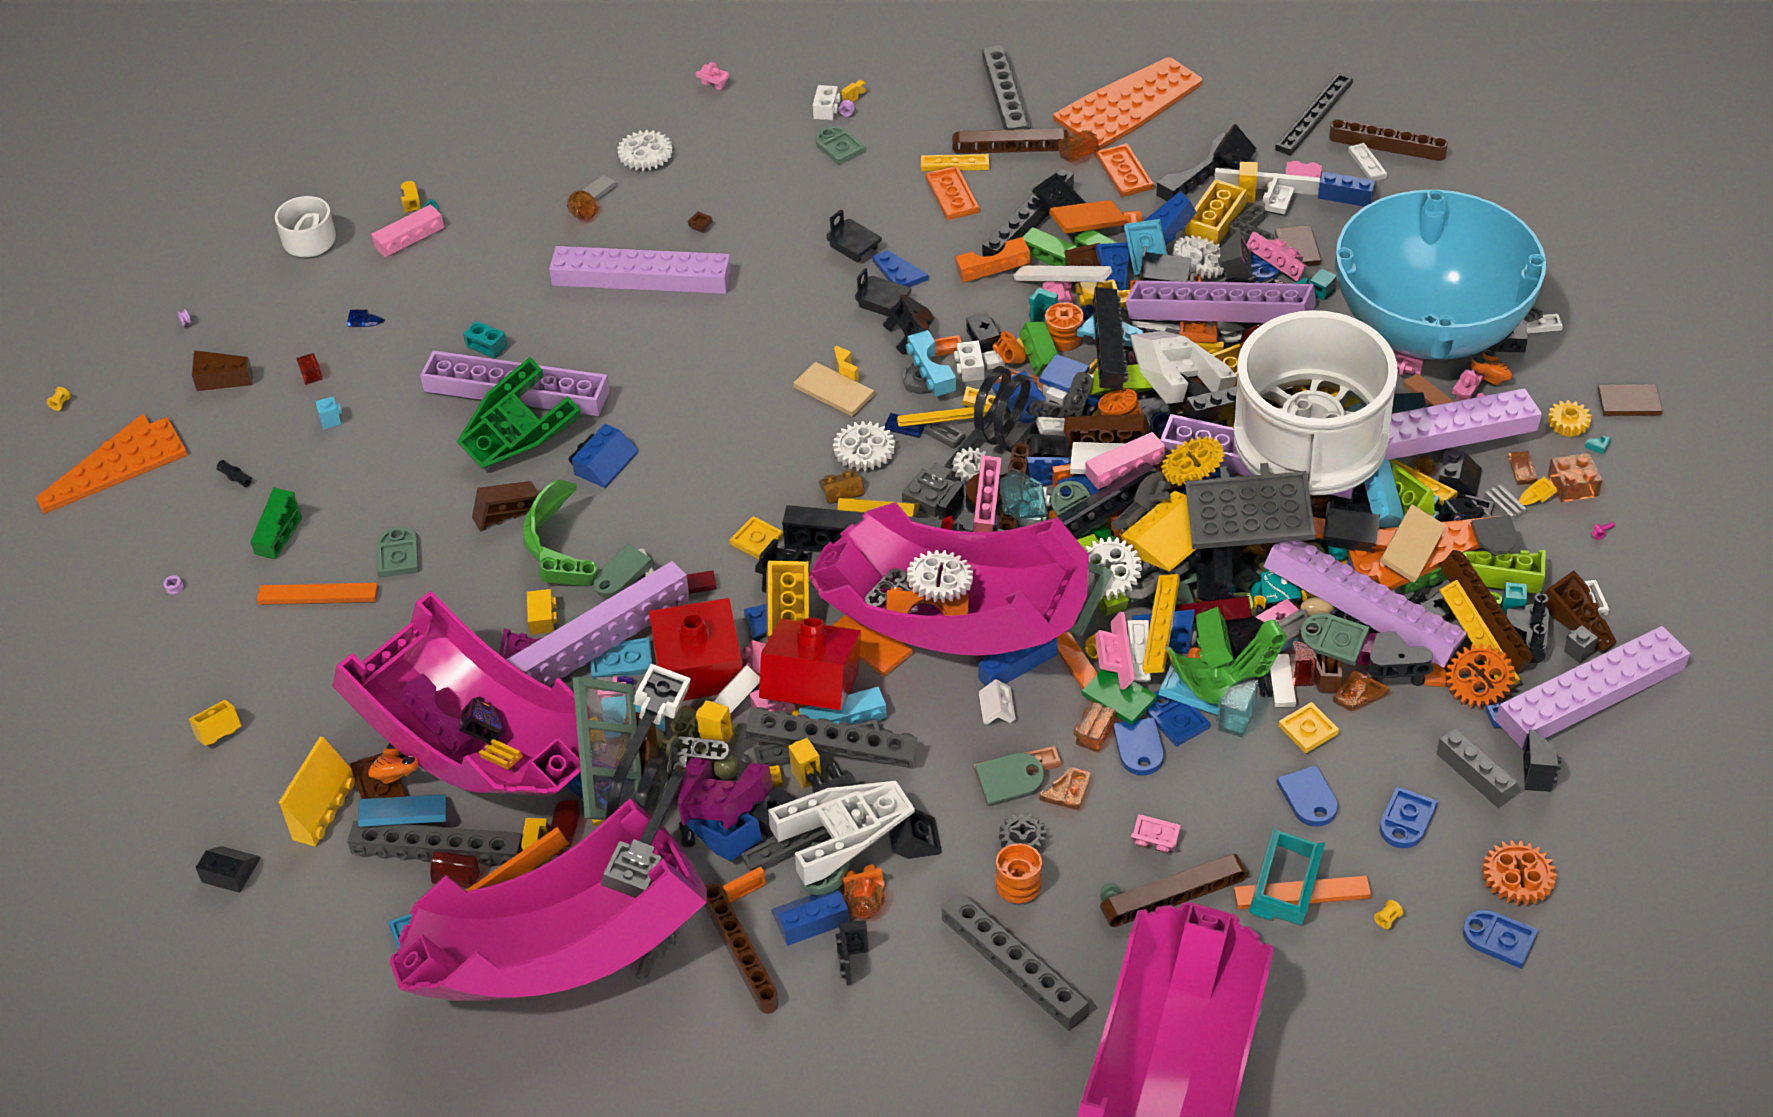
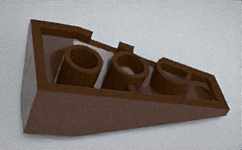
[1540,570,1617,653]

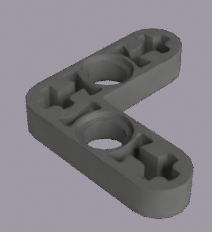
[1229,205,1274,242]
[1029,372,1093,418]
[865,568,934,608]
[664,736,732,799]

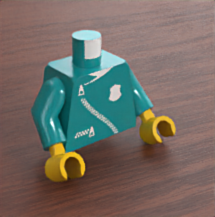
[1250,563,1315,610]

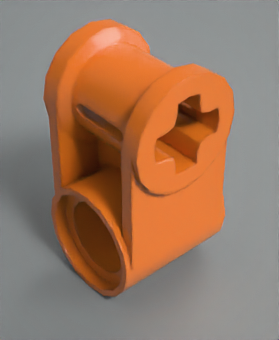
[992,331,1026,364]

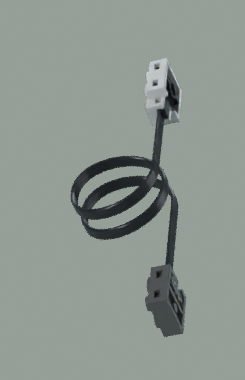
[902,366,1094,517]
[601,664,691,898]

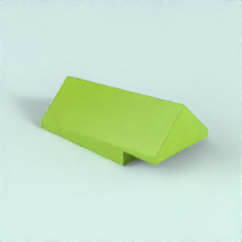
[1089,364,1154,396]
[1388,459,1435,516]

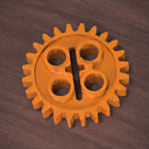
[1445,643,1516,710]
[1482,840,1557,906]

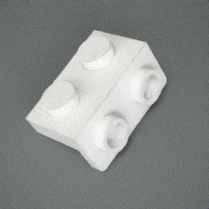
[1263,176,1295,214]

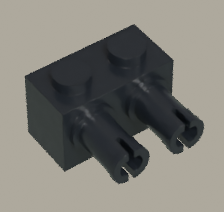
[807,763,858,793]

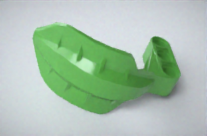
[523,480,597,586]
[1164,619,1287,704]

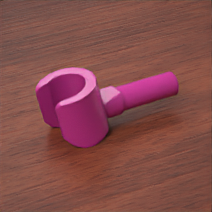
[1591,522,1615,540]

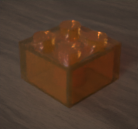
[1548,453,1602,502]

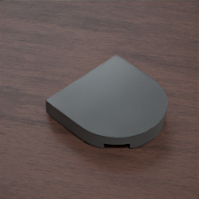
[1470,515,1517,555]

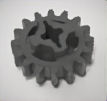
[999,813,1046,852]

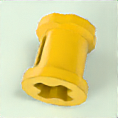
[46,386,71,411]
[1374,900,1403,929]

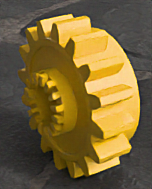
[1547,400,1591,437]

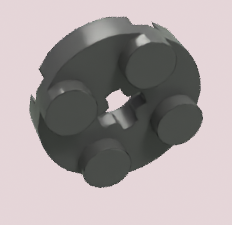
[902,363,932,393]

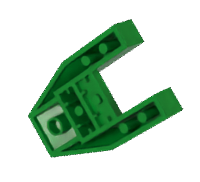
[457,357,581,469]

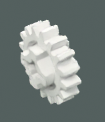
[952,447,986,483]

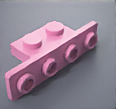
[1247,232,1307,281]
[1095,612,1135,690]

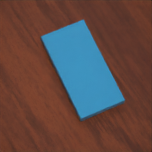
[358,794,446,827]

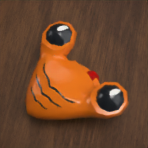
[1470,350,1512,385]
[369,743,419,784]

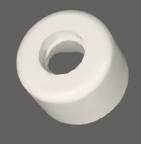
[275,196,336,258]

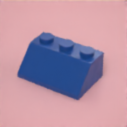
[1318,172,1377,207]
[572,424,638,488]
[771,889,849,946]

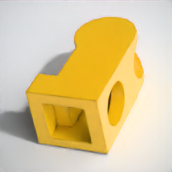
[401,181,421,213]
[521,818,550,850]

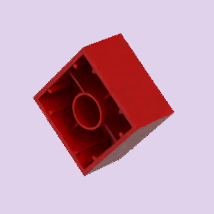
[649,598,743,701]
[759,618,861,710]

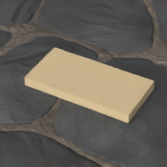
[793,362,875,417]
[1379,504,1446,583]

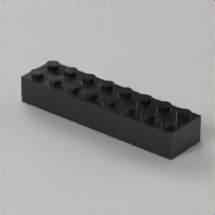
[782,505,943,552]

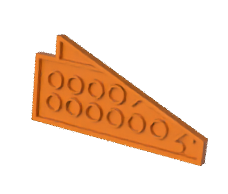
[35,414,188,514]
[1347,516,1499,591]

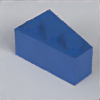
[1132,609,1194,654]

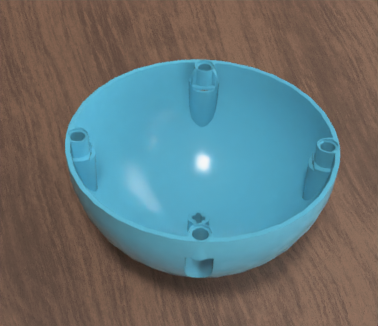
[1335,190,1546,360]

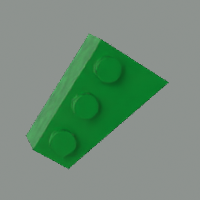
[250,487,302,560]

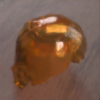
[567,190,600,221]
[843,878,885,920]

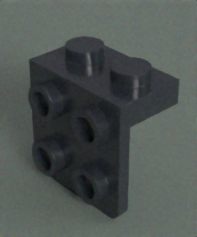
[1137,391,1175,420]
[937,480,975,532]
[1226,615,1265,660]
[835,920,869,985]

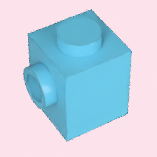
[315,396,342,429]

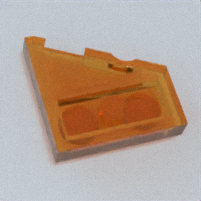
[1333,670,1390,711]
[1039,767,1091,810]

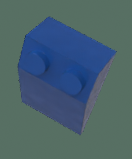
[686,812,762,861]

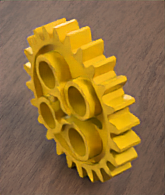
[1161,436,1225,486]

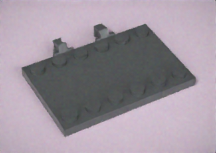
[1185,463,1315,549]

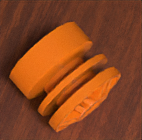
[1045,302,1084,352]
[1098,389,1143,415]
[995,843,1042,904]

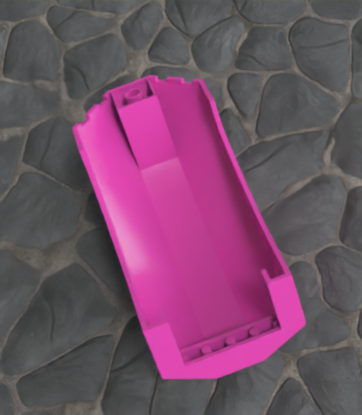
[808,502,1089,655]
[332,591,589,796]
[389,798,707,1001]
[1077,902,1274,1117]

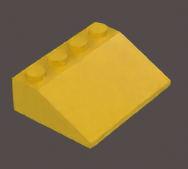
[1121,491,1196,572]
[279,736,355,847]

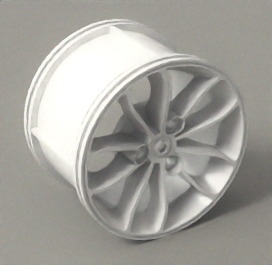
[1234,311,1397,495]

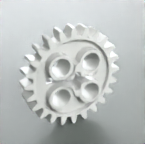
[617,130,673,171]
[1172,235,1224,279]
[833,421,895,471]
[1086,537,1142,600]
[907,550,973,603]

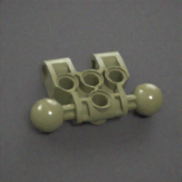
[656,706,741,780]

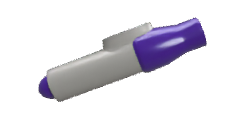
[595,675,634,684]

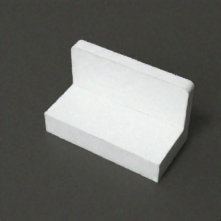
[979,679,1016,725]

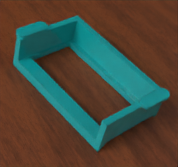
[1249,827,1325,925]

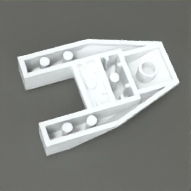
[1130,331,1237,404]
[768,781,915,886]

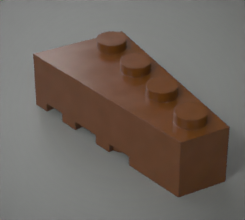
[1063,414,1151,449]

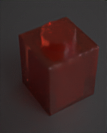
[296,353,323,385]

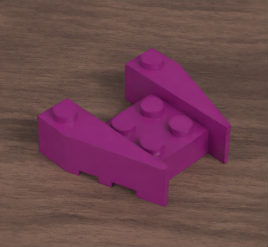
[678,758,773,829]

